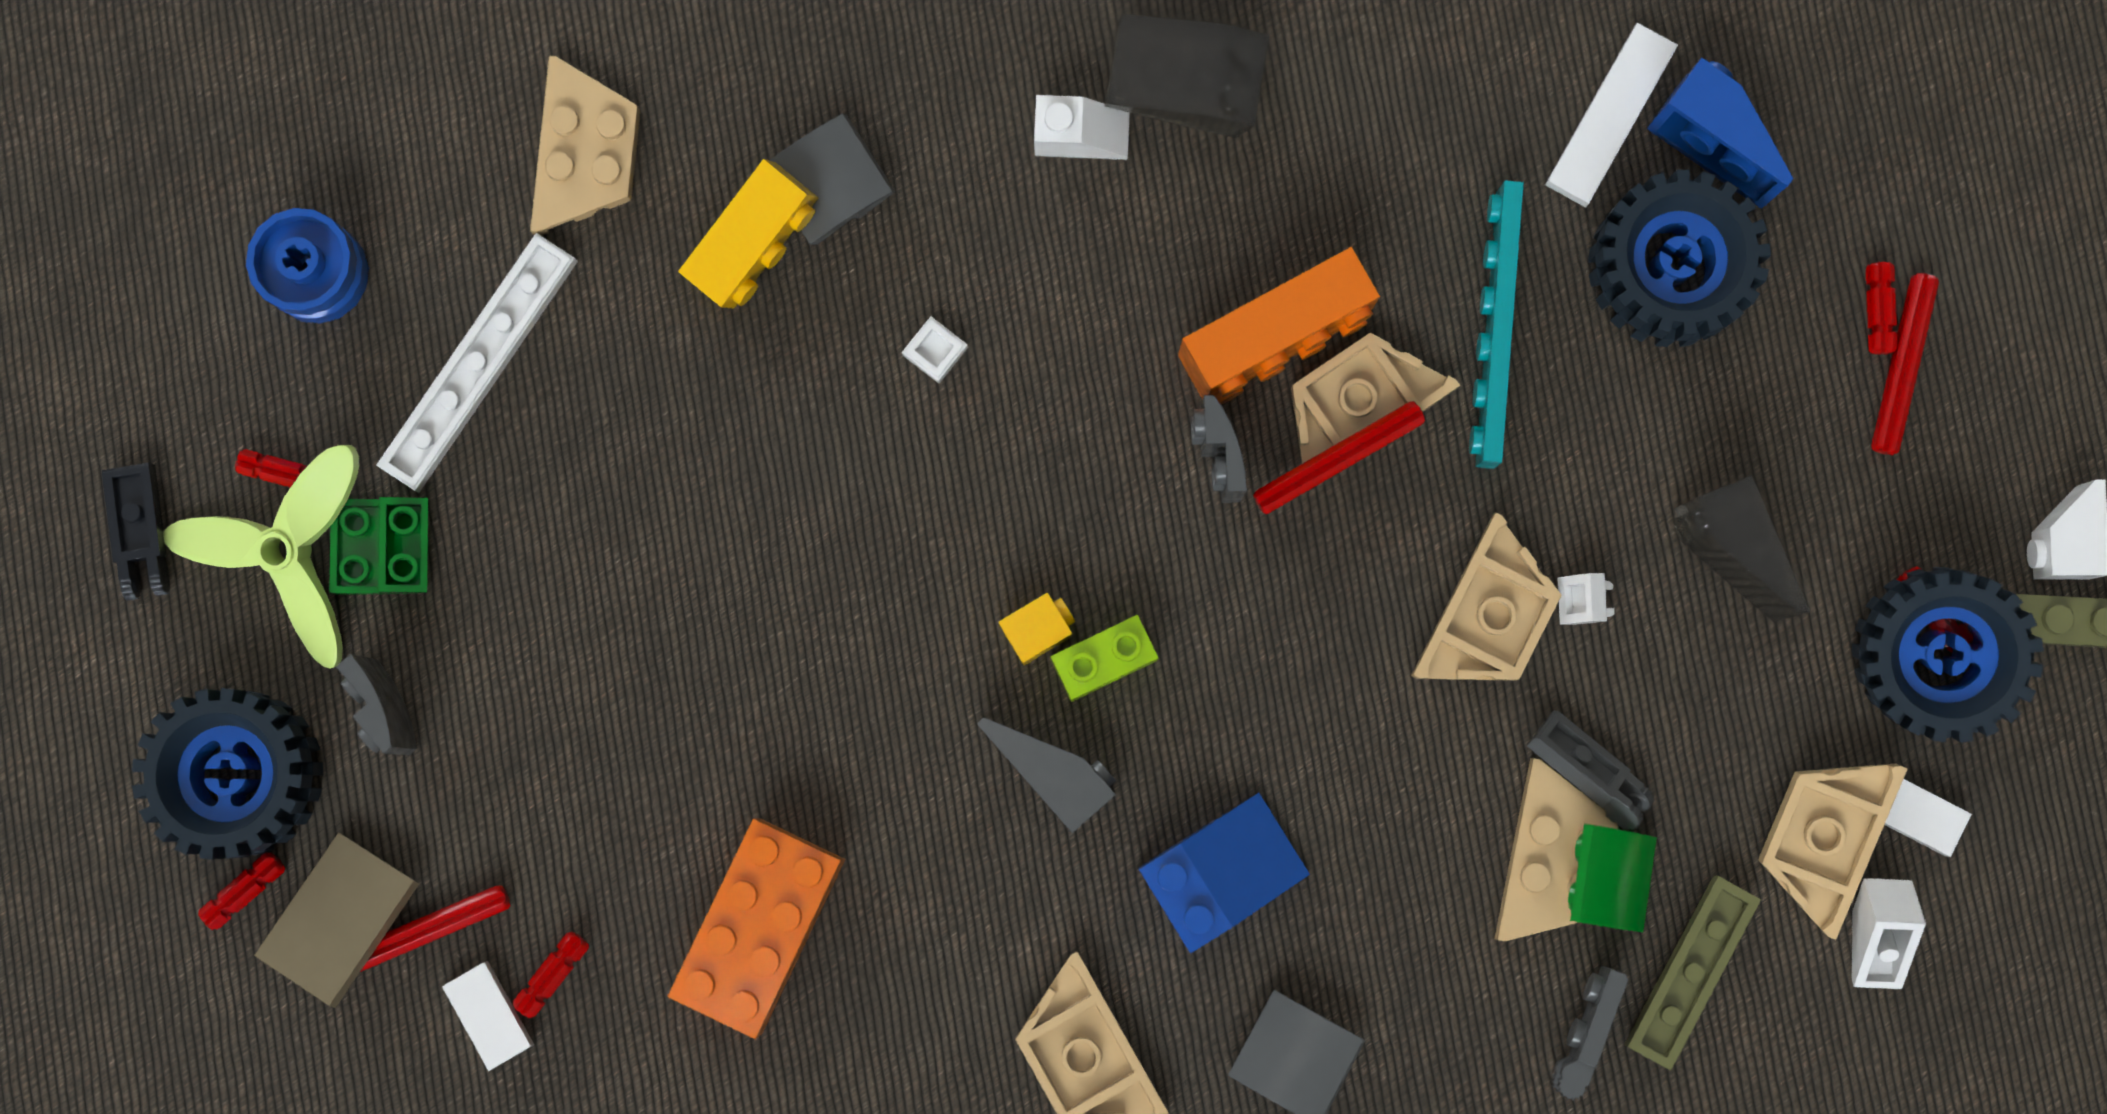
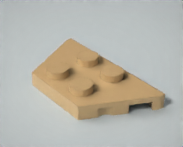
[530,56,640,236]
[1291,332,1460,463]
[1411,513,1562,681]
[1494,758,1618,942]
[1758,763,1908,940]
[1015,951,1169,1114]

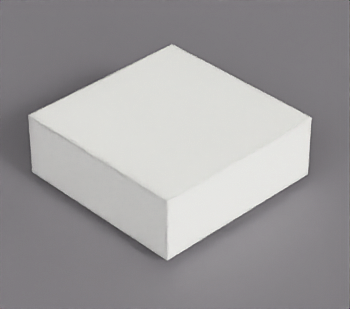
[902,316,968,383]

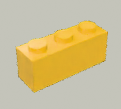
[678,159,819,308]

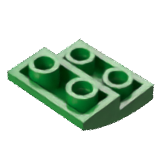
[329,497,428,595]
[1568,823,1657,933]

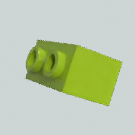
[1050,615,1158,702]

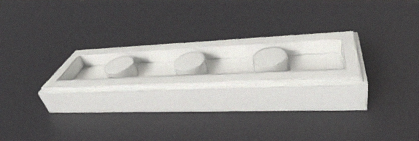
[1545,23,1678,207]

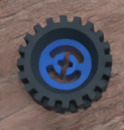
[1588,170,1771,347]
[1852,567,2044,743]
[132,688,324,859]

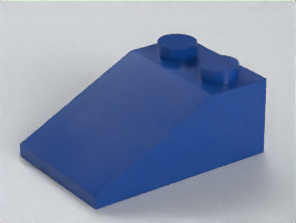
[1647,57,1794,209]
[1137,793,1310,953]

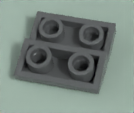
[769,114,896,245]
[1191,395,1247,503]
[336,654,417,756]
[1228,990,1366,1114]

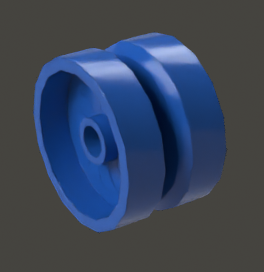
[246,208,369,323]

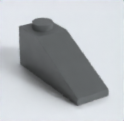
[977,718,1116,833]

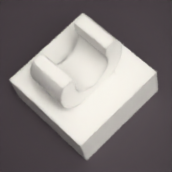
[1557,573,1614,625]

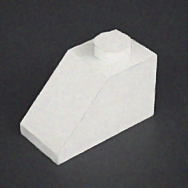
[1034,95,1129,160]
[2027,480,2107,580]
[1852,878,1926,989]

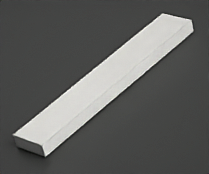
[377,233,578,493]

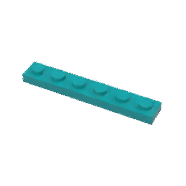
[1469,180,1524,469]

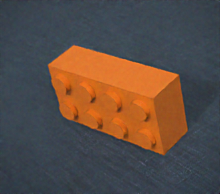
[1178,247,1380,405]
[667,818,846,1039]

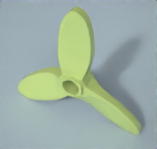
[163,445,359,669]

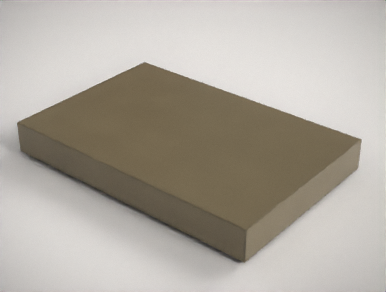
[254,832,419,1008]

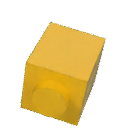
[998,592,1075,666]

